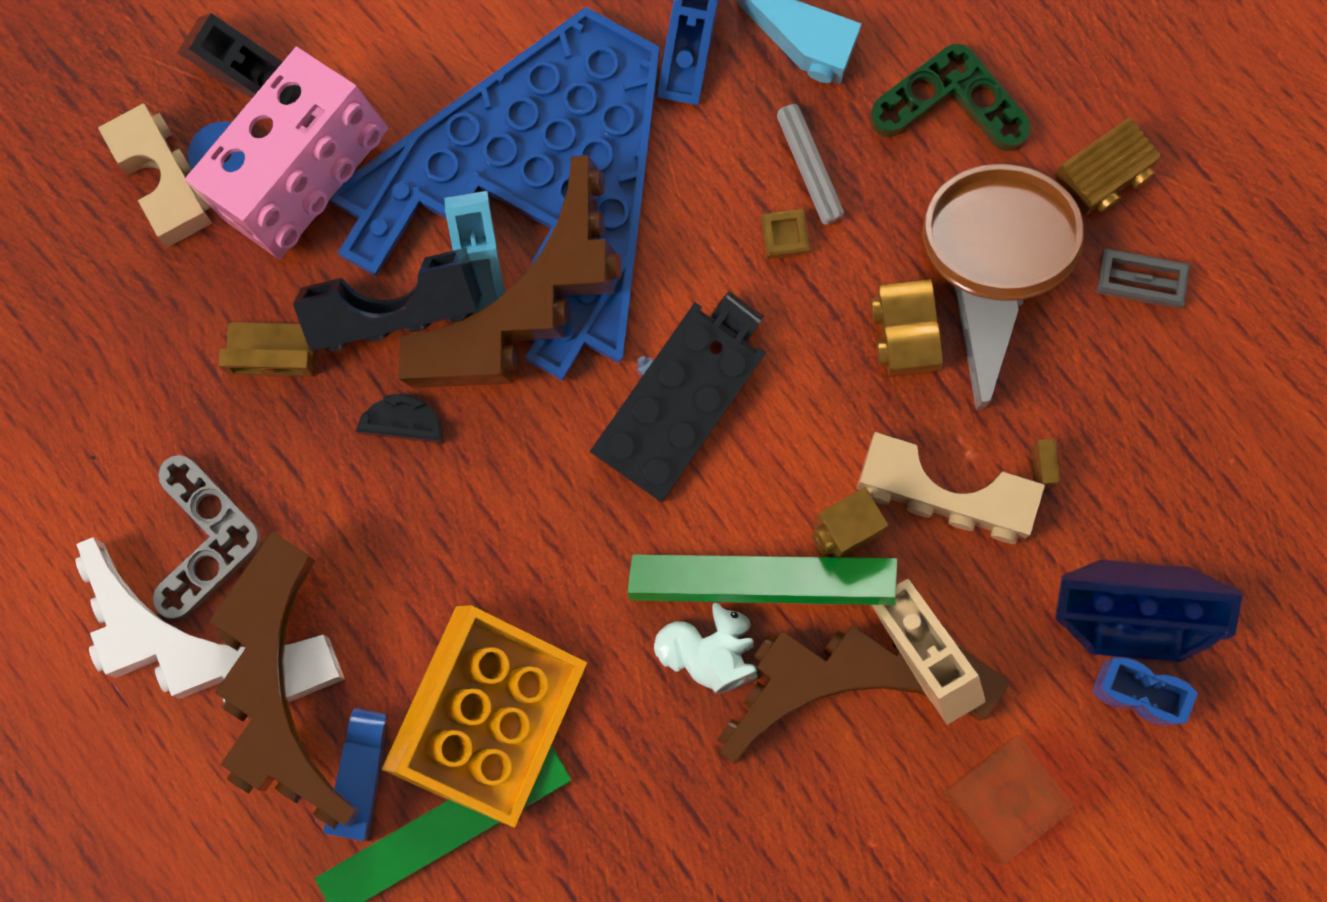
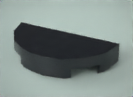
[356,394,443,444]

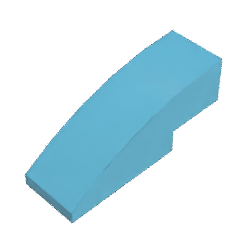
[444,191,505,314]

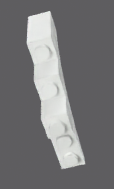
[75,538,345,720]

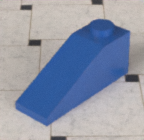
[657,0,720,105]

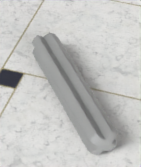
[777,104,844,225]

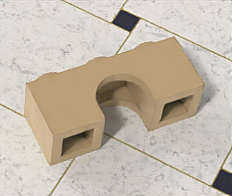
[98,103,212,248]

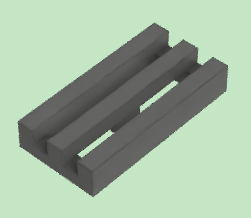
[1095,248,1190,309]

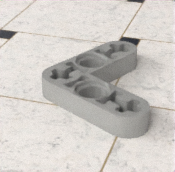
[153,455,261,621]

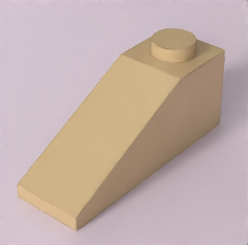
[872,579,986,725]

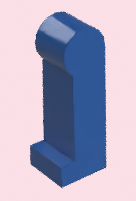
[323,708,388,841]

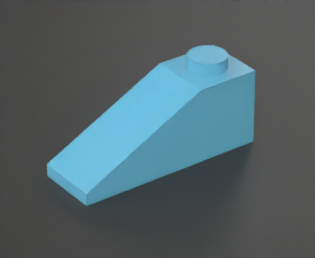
[737,0,861,84]

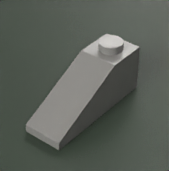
[954,286,1023,410]

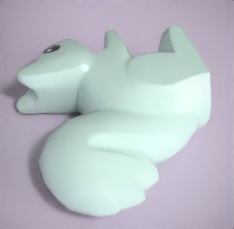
[654,603,758,694]

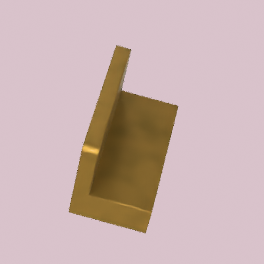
[219,322,314,377]

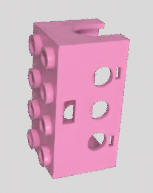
[184,47,389,260]

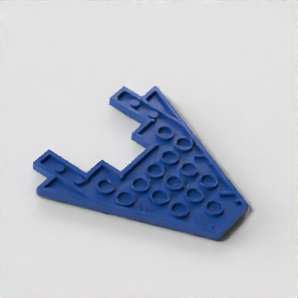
[328,7,660,382]

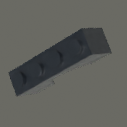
[293,248,482,352]

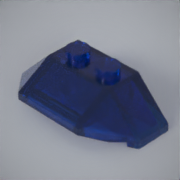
[1055,560,1243,662]

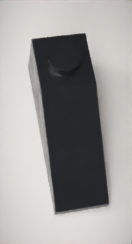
[177,13,301,105]

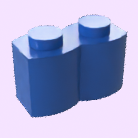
[1092,658,1198,726]

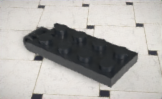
[589,291,766,502]

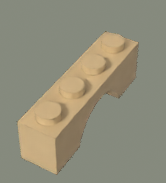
[856,432,1045,544]

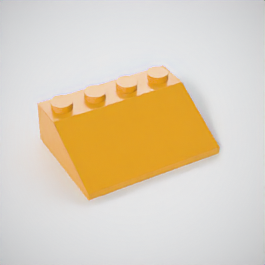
[382,605,587,828]

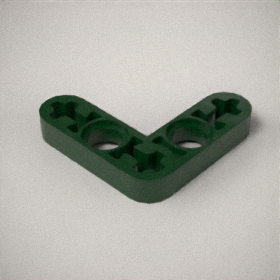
[870,44,1030,151]

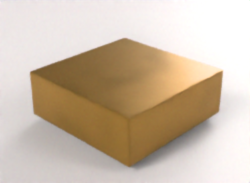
[760,209,810,260]
[1031,439,1060,490]

